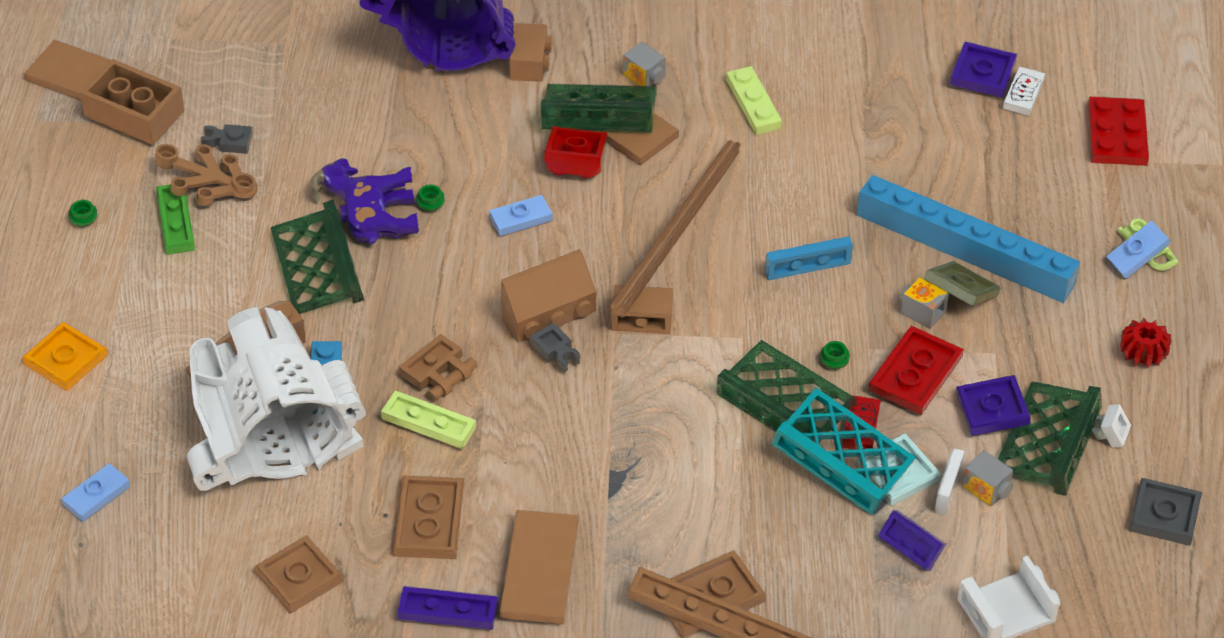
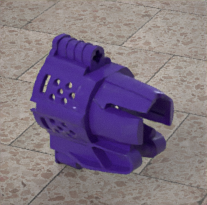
[360,0,516,71]

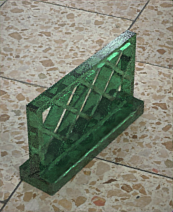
[541,84,657,132]
[270,199,365,314]
[717,340,857,444]
[998,381,1102,496]

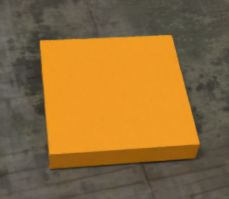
[22,321,108,391]

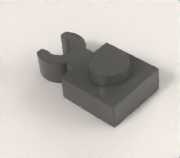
[201,124,253,154]
[530,323,580,372]

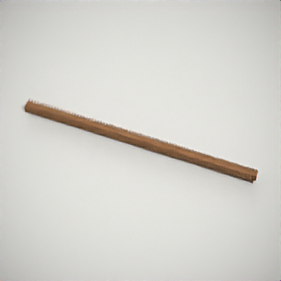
[610,140,741,318]

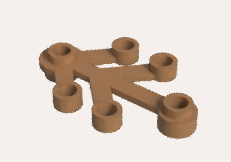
[155,144,258,206]

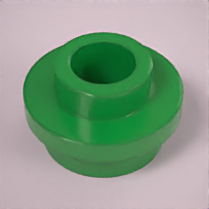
[416,184,445,211]
[68,200,98,226]
[820,341,850,369]

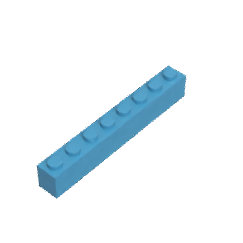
[857,175,1080,303]

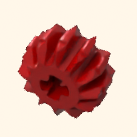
[1120,318,1172,369]

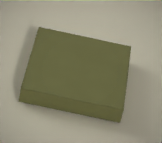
[924,261,1001,306]

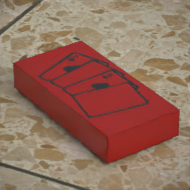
[842,395,881,450]

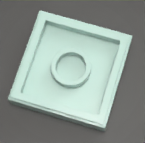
[855,433,941,506]

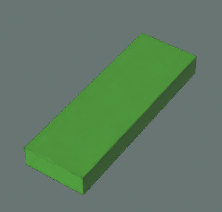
[156,184,195,255]

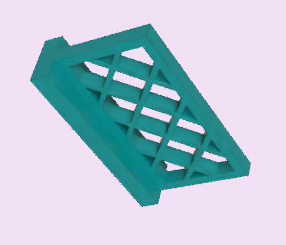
[771,388,916,515]

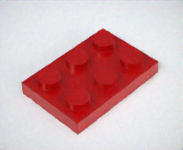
[1088,96,1149,166]
[868,325,964,415]

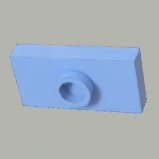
[489,195,553,236]
[1106,220,1171,279]
[61,463,131,522]

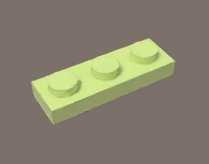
[726,66,782,135]
[381,390,476,449]

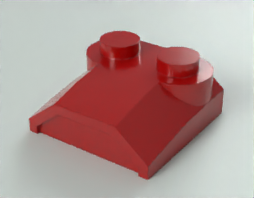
[544,126,608,178]

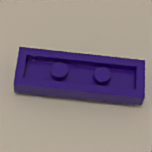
[397,586,498,630]

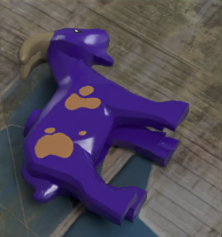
[310,158,419,245]

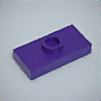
[878,510,946,570]

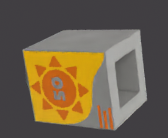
[623,42,666,90]
[900,277,949,329]
[962,450,1013,506]

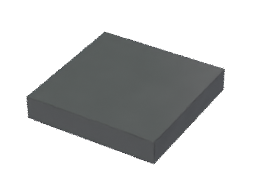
[1129,477,1202,546]

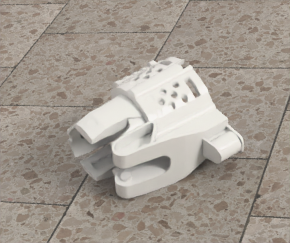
[187,307,366,491]

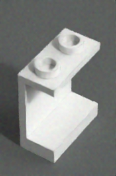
[958,555,1060,638]

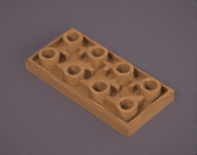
[500,510,579,624]

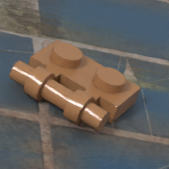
[399,334,477,401]

